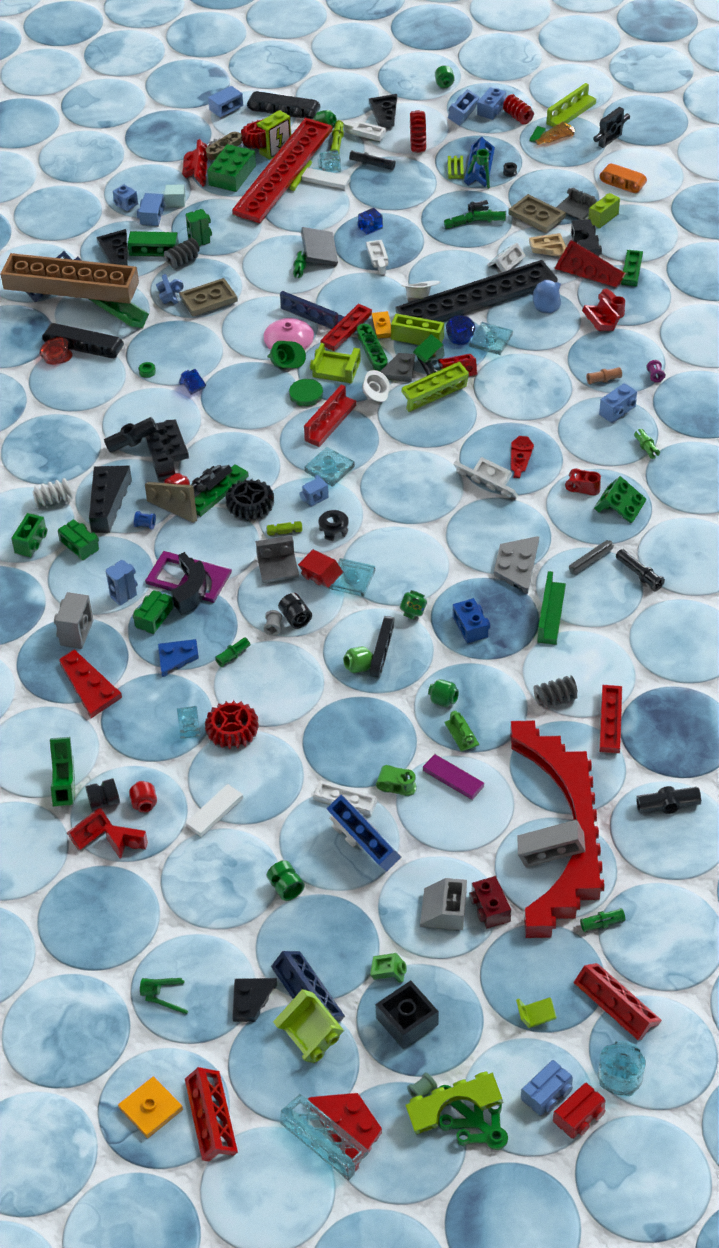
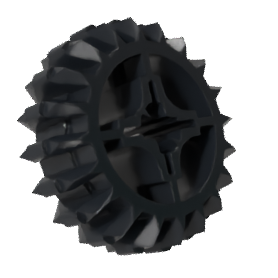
[225,478,274,521]

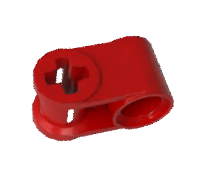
[565,468,601,496]

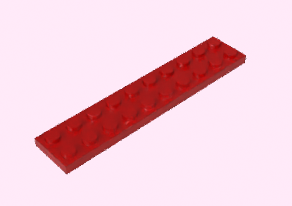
[232,118,332,223]

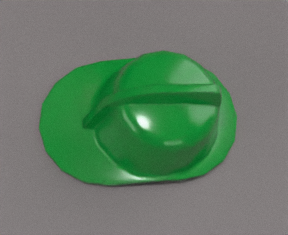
[267,341,306,368]

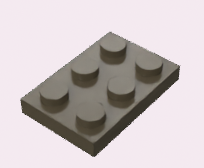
[508,194,566,233]
[179,278,238,317]

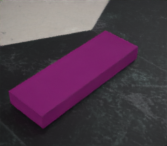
[423,754,484,800]

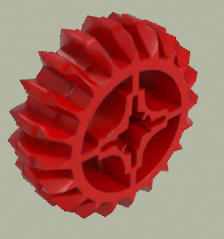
[410,110,427,153]
[240,119,267,149]
[205,700,259,749]

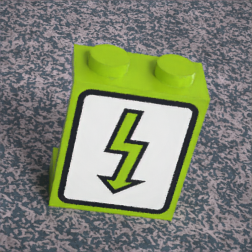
[257,110,291,160]

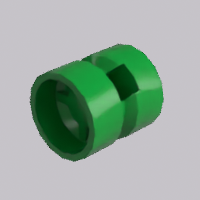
[266,860,305,901]

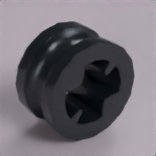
[503,162,517,177]

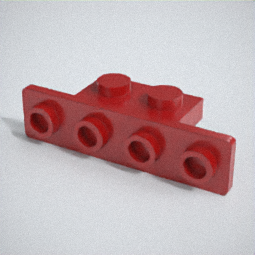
[182,139,208,187]

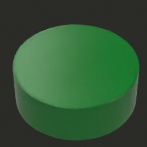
[138,362,156,378]

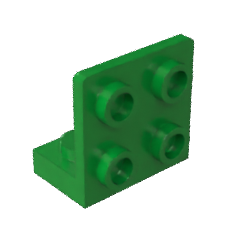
[594,476,647,523]

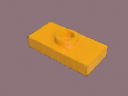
[371,311,391,339]

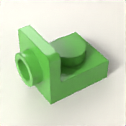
[370,953,407,983]

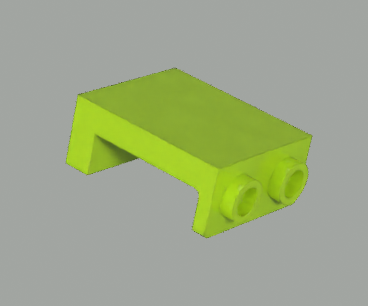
[310,343,361,384]
[273,989,344,1063]

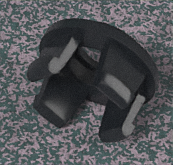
[318,510,349,541]

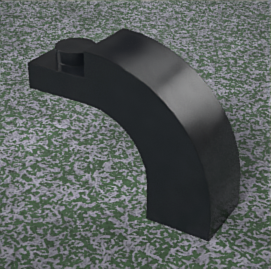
[170,552,207,615]

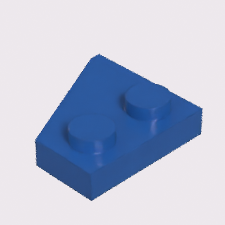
[158,639,199,677]

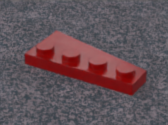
[554,240,626,288]
[59,649,122,718]

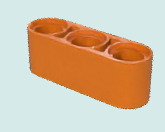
[599,163,647,193]

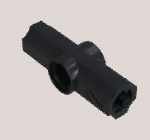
[104,417,158,453]
[636,786,702,814]

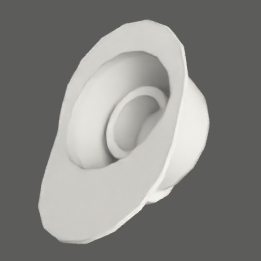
[401,281,440,302]
[362,370,390,402]

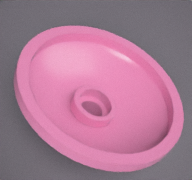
[264,318,314,350]

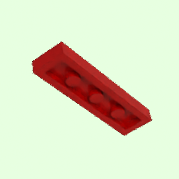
[320,303,372,351]
[599,685,622,753]

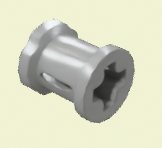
[264,610,282,636]

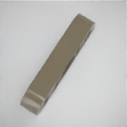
[206,132,242,160]

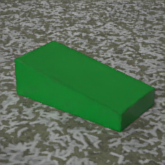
[530,126,546,143]

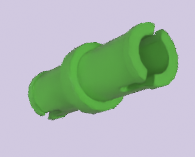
[634,429,660,459]

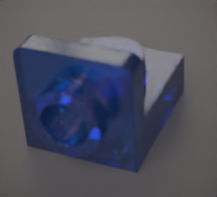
[178,369,206,395]

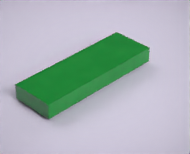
[621,250,643,287]

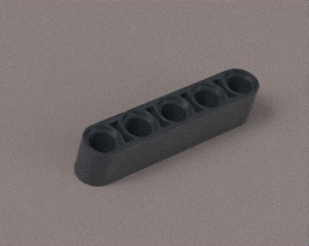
[247,91,321,119]
[42,323,124,359]

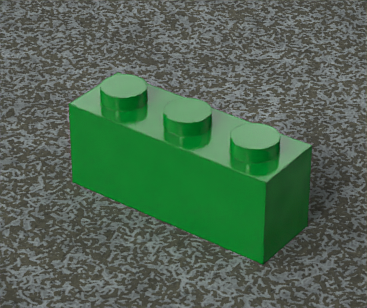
[127,231,179,257]

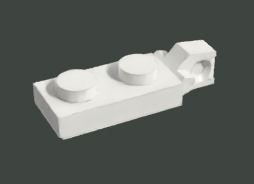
[344,121,386,141]
[366,240,388,275]

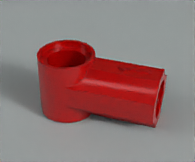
[598,288,625,318]

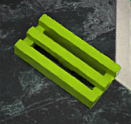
[448,155,464,179]

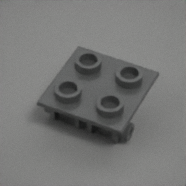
[556,188,597,220]

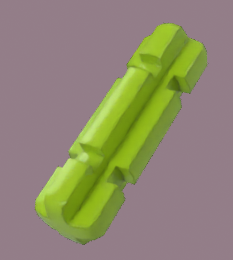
[266,521,303,536]

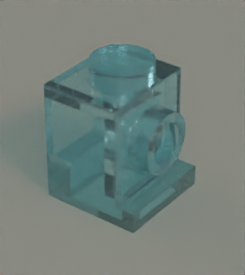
[317,150,341,172]
[177,706,200,739]

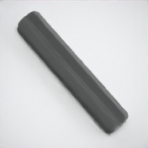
[569,540,614,574]

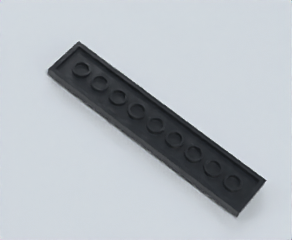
[395,260,558,322]

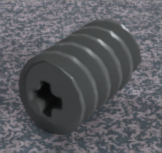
[164,238,200,269]
[533,675,578,708]

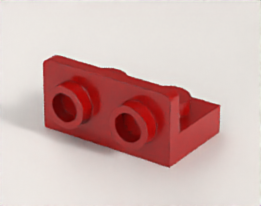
[438,354,477,376]

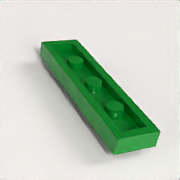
[195,464,249,517]

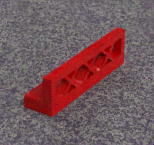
[304,385,356,447]
[573,963,662,1040]
[185,1067,238,1162]

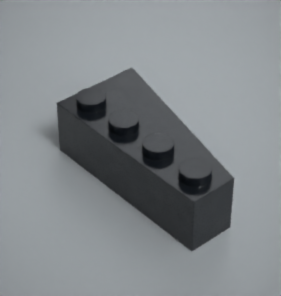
[89,465,132,533]

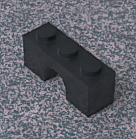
[571,219,602,256]

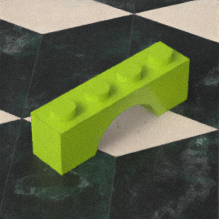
[405,1071,504,1135]

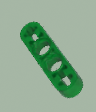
[357,324,388,372]

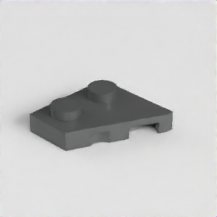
[380,353,415,382]

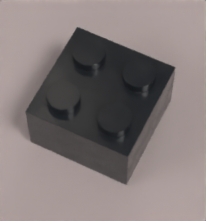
[375,980,439,1049]

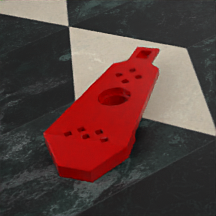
[511,436,534,478]

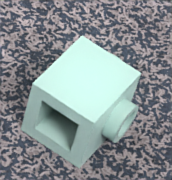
[162,184,186,207]

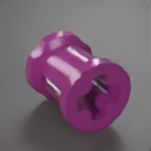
[646,360,666,383]

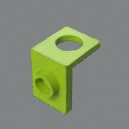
[516,997,557,1028]

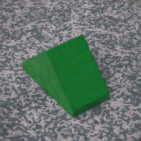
[413,334,445,363]

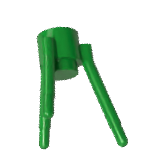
[467,149,490,189]
[140,978,188,1014]

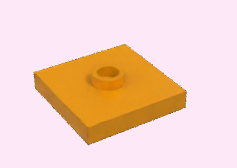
[118,1076,183,1139]

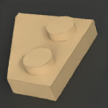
[529,233,566,257]

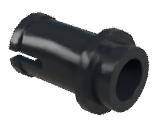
[468,200,489,214]

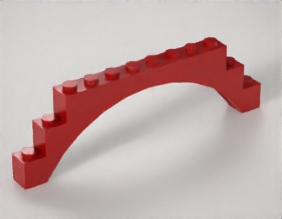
[510,720,604,938]

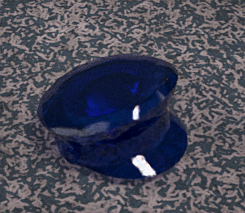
[446,315,475,345]

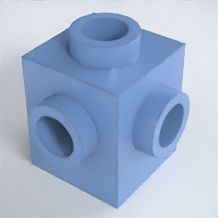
[112,184,138,211]

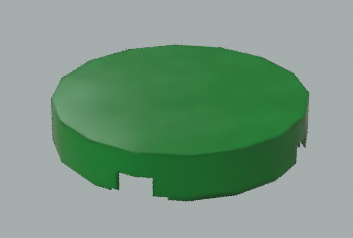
[289,379,323,406]

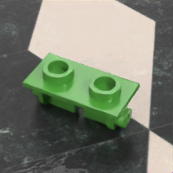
[444,711,479,752]

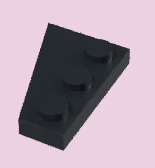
[369,94,397,128]
[96,229,128,266]

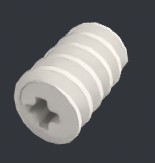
[32,478,72,508]

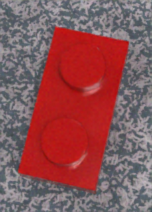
[67,808,112,850]

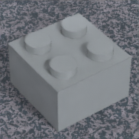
[54,592,94,649]

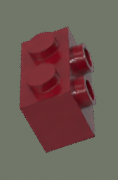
[469,876,511,929]

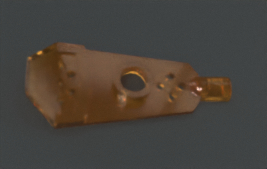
[535,121,575,145]

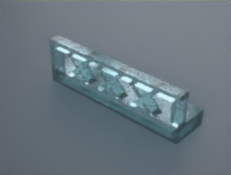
[280,1094,368,1181]

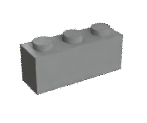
[517,820,585,867]

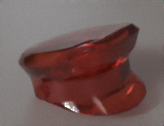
[39,337,73,365]

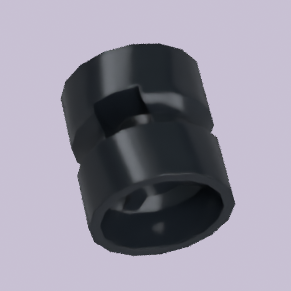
[278,593,312,629]
[85,778,120,812]

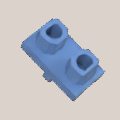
[156,274,184,305]

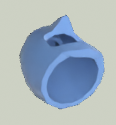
[533,280,561,313]

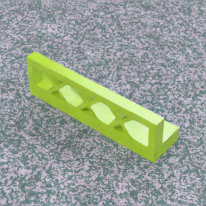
[546,83,596,130]
[401,362,469,412]

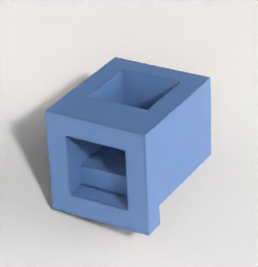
[299,475,329,507]

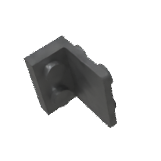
[255,535,299,583]

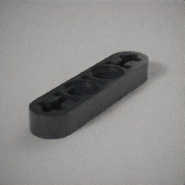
[370,616,395,678]

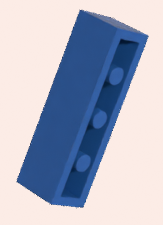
[326,794,401,872]

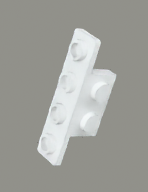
[453,457,518,499]

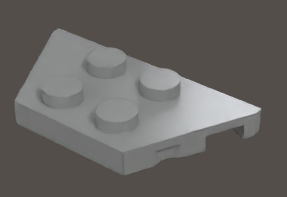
[494,536,539,594]

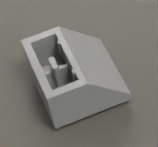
[420,878,467,930]

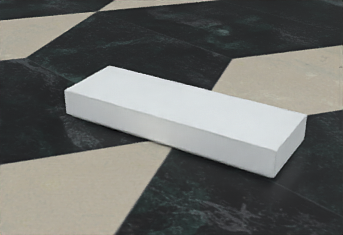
[302,167,351,190]
[313,780,378,817]
[186,784,243,837]

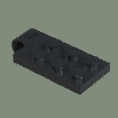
[144,419,189,481]

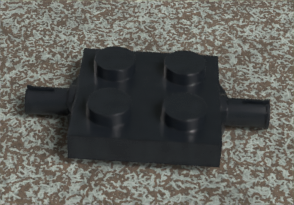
[593,107,630,148]

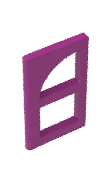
[145,551,232,603]

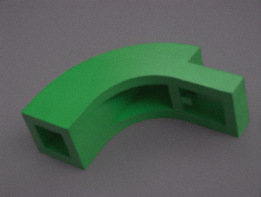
[50,737,75,807]

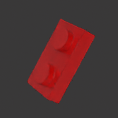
[582,298,620,331]

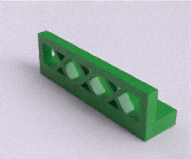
[88,299,149,328]
[537,571,566,645]

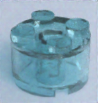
[598,1041,646,1096]

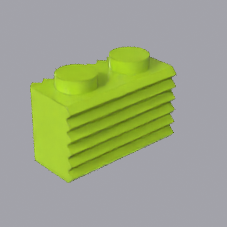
[588,193,620,228]

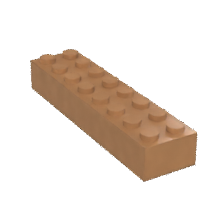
[0,253,139,303]

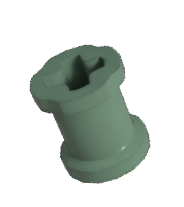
[407,1072,438,1098]

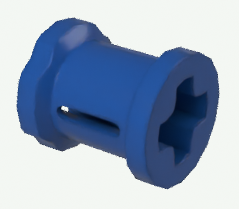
[134,511,156,530]

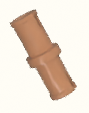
[586,367,622,384]

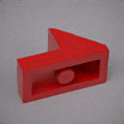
[104,824,148,859]

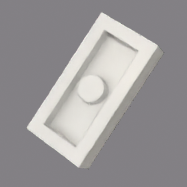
[487,243,526,272]

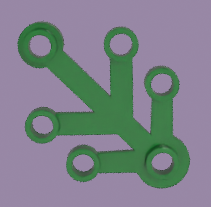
[438,1085,508,1150]

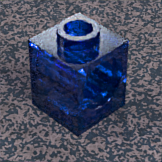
[357,207,383,235]

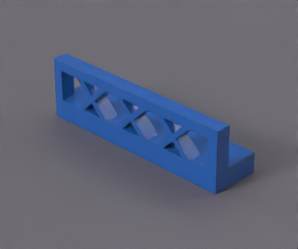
[464,136,495,187]

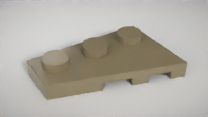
[145,482,197,522]

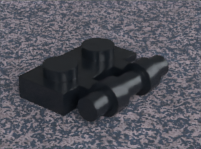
[191,465,233,492]

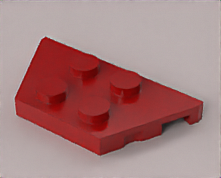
[307,1093,382,1172]

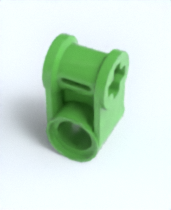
[376,765,417,796]

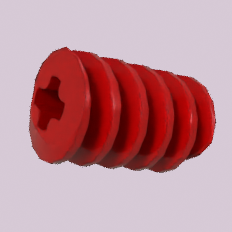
[503,94,534,124]

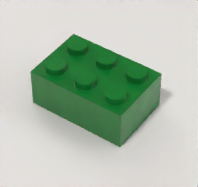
[207,144,256,192]

